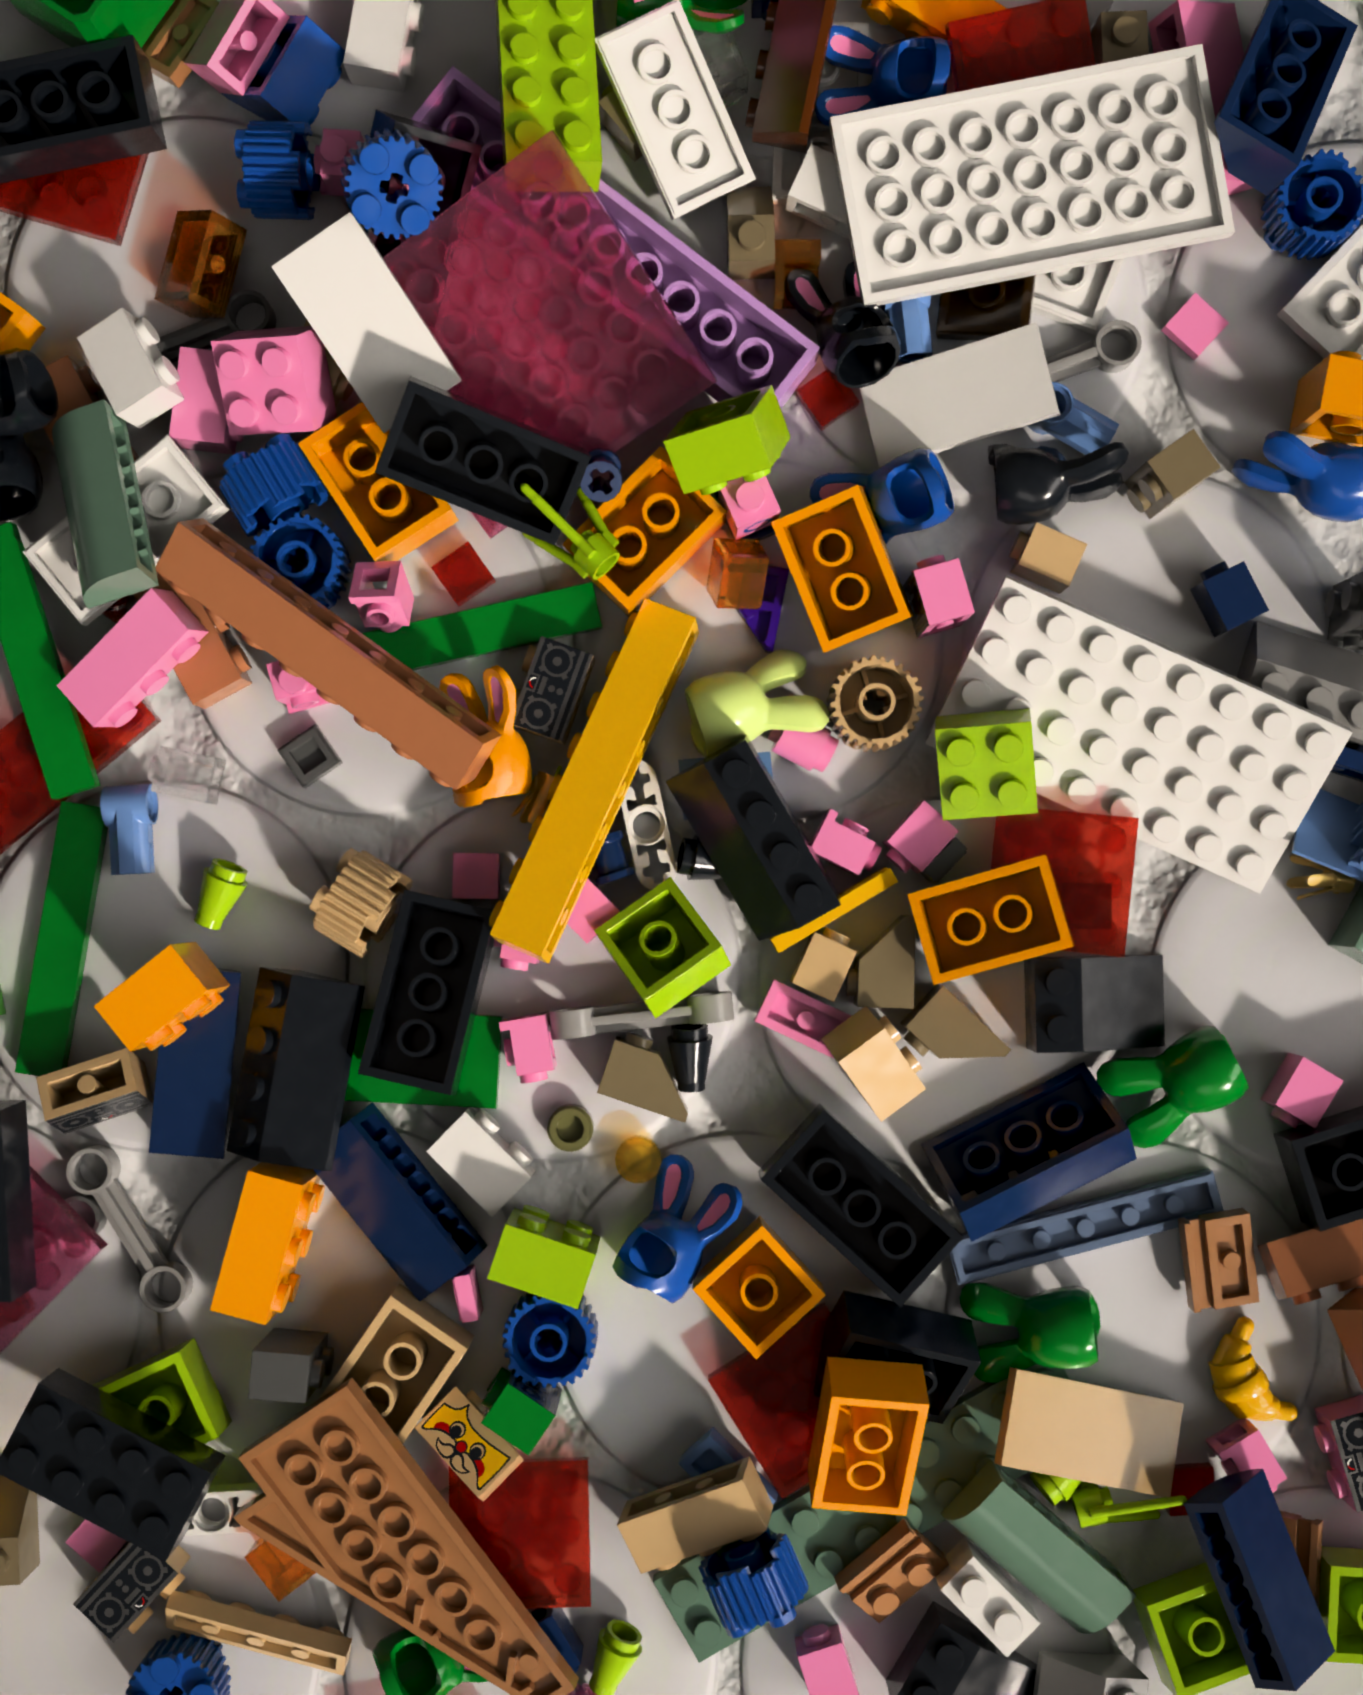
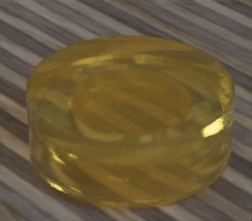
[615,1135,661,1183]

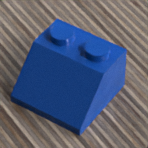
[221,15,345,124]

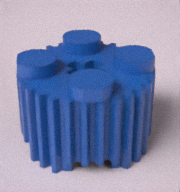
[234,120,321,220]
[340,128,444,240]
[1261,149,1363,260]
[219,433,329,537]
[250,512,352,609]
[502,1292,598,1388]
[698,1528,809,1638]
[125,1633,231,1695]

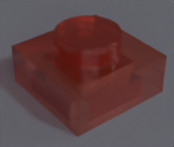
[431,542,496,607]

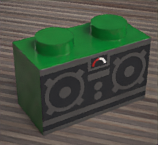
[481,1367,562,1456]

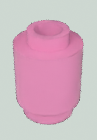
[767,727,839,772]

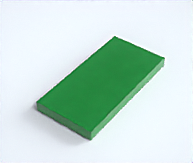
[344,1008,503,1109]

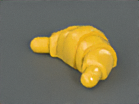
[1208,1316,1298,1421]

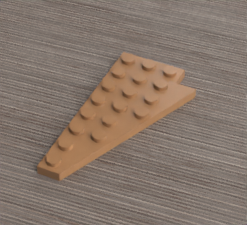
[233,1377,579,1695]

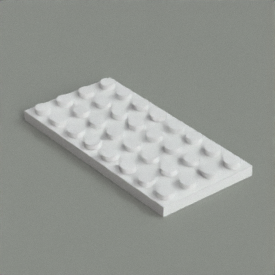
[829,44,1235,309]
[925,575,1353,893]

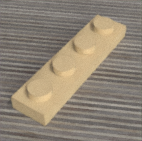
[165,1590,352,1676]

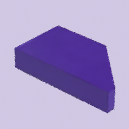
[736,561,789,653]

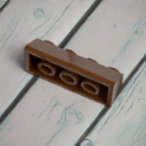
[745,0,837,153]

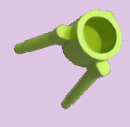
[520,483,620,580]
[1071,1481,1187,1528]

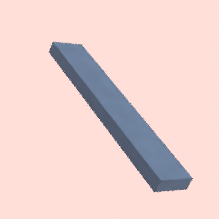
[949,1168,1224,1285]

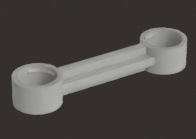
[1046,320,1142,382]
[549,991,734,1040]
[66,1145,193,1312]

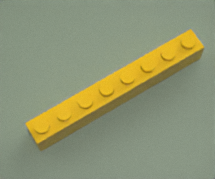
[489,598,699,964]

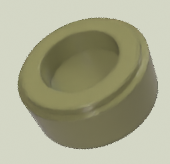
[547,1104,594,1152]

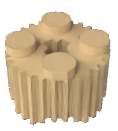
[826,655,924,753]
[309,848,413,958]

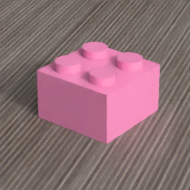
[210,326,337,436]

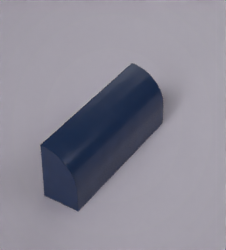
[149,968,242,1159]
[313,1102,488,1302]
[1183,1469,1335,1691]

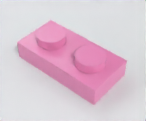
[754,979,851,1059]

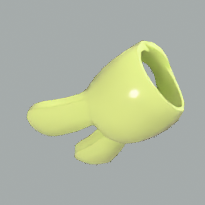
[685,650,830,757]

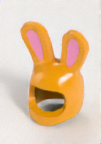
[439,665,532,808]

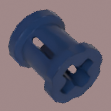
[580,448,622,502]
[595,830,636,886]

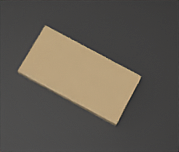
[994,1367,1184,1497]

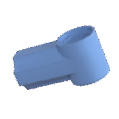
[881,296,933,364]
[1027,382,1119,455]
[100,784,158,875]

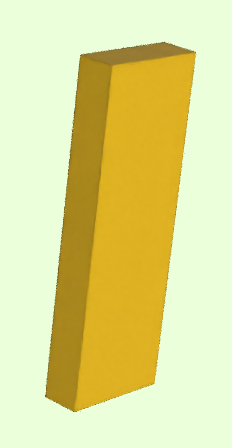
[769,867,898,953]

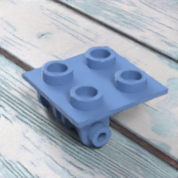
[1291,789,1363,882]

